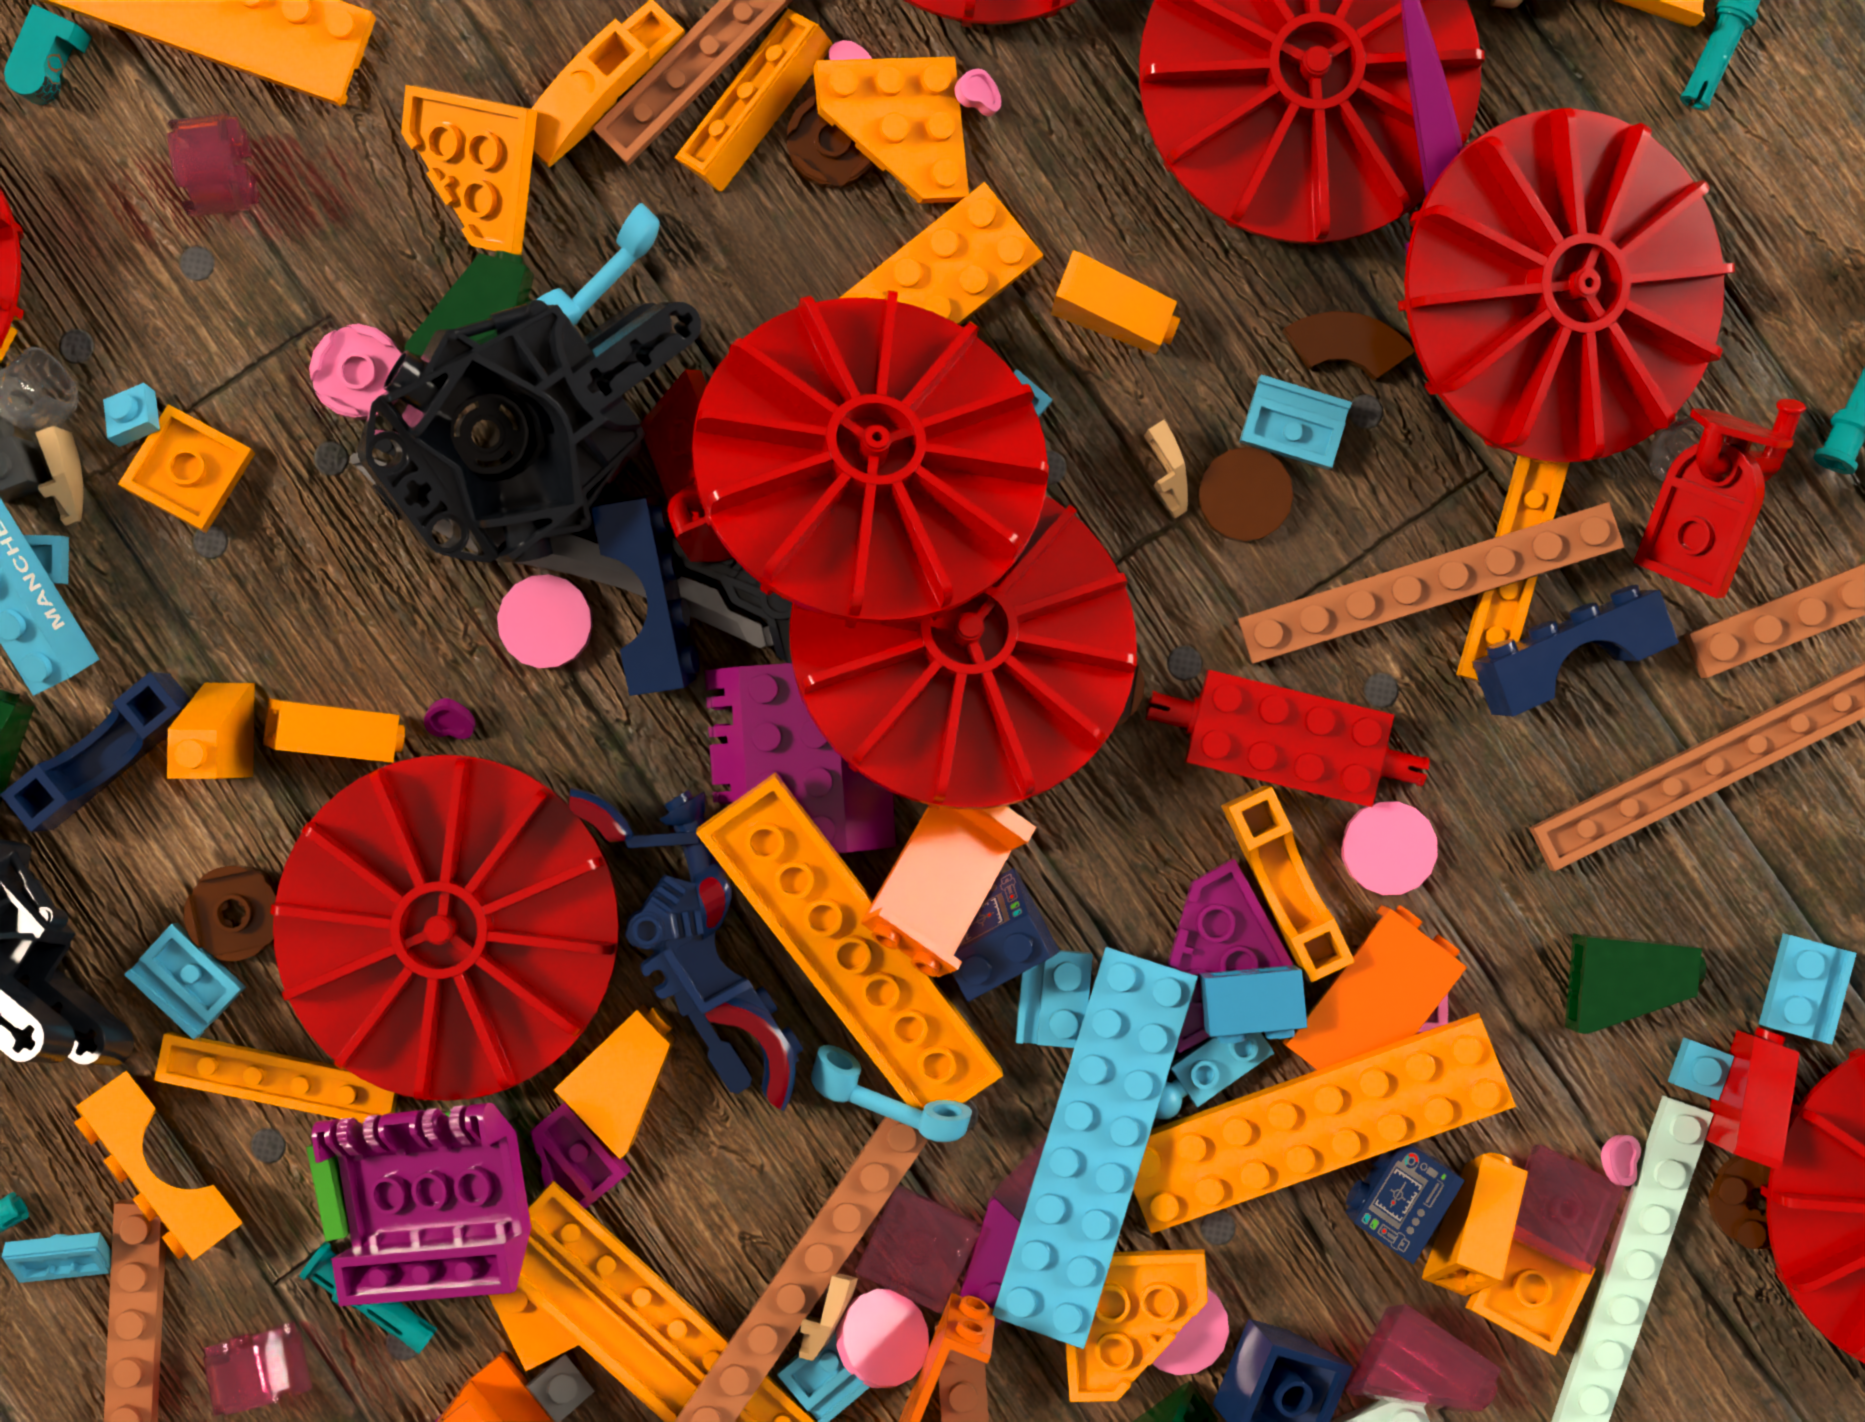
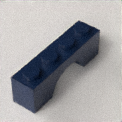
[591,493,700,696]
[1472,585,1679,717]
[0,672,191,832]

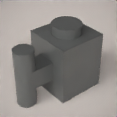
[0,418,49,503]

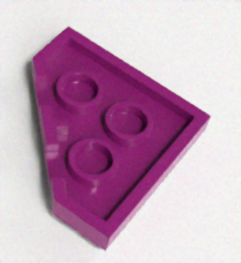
[1167,858,1304,1053]

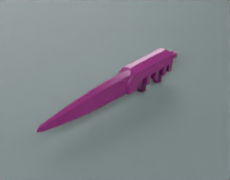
[1401,0,1463,255]

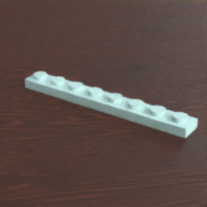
[1551,1095,1714,1422]

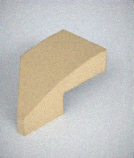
[1144,419,1188,519]
[35,426,84,527]
[799,1273,858,1361]

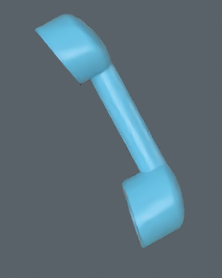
[536,203,660,326]
[811,1045,972,1142]

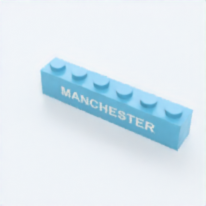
[0,498,100,696]

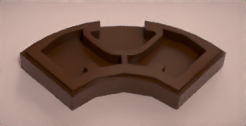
[1282,311,1416,381]

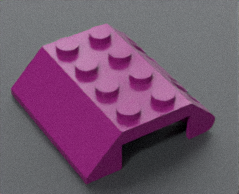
[705,663,896,853]
[311,1103,531,1306]

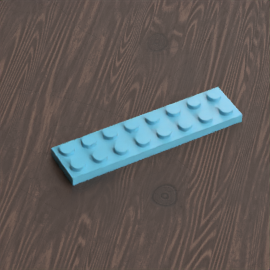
[992,947,1198,1349]

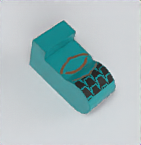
[4,4,92,105]

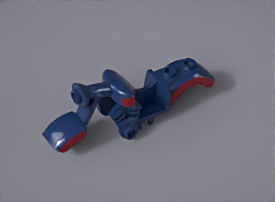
[569,788,804,1111]

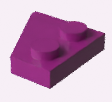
[530,1102,631,1209]
[960,1194,1021,1330]

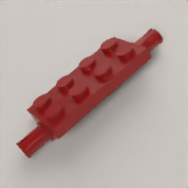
[1145,670,1430,807]

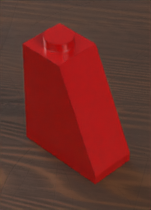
[1705,1027,1800,1171]

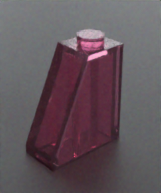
[1344,1304,1501,1413]

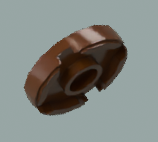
[787,95,874,189]
[1197,447,1293,542]

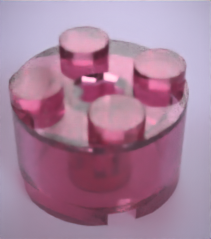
[167,113,259,218]
[202,1321,313,1416]

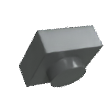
[525,1354,595,1422]

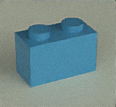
[1199,965,1307,1043]

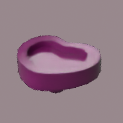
[424,698,475,739]

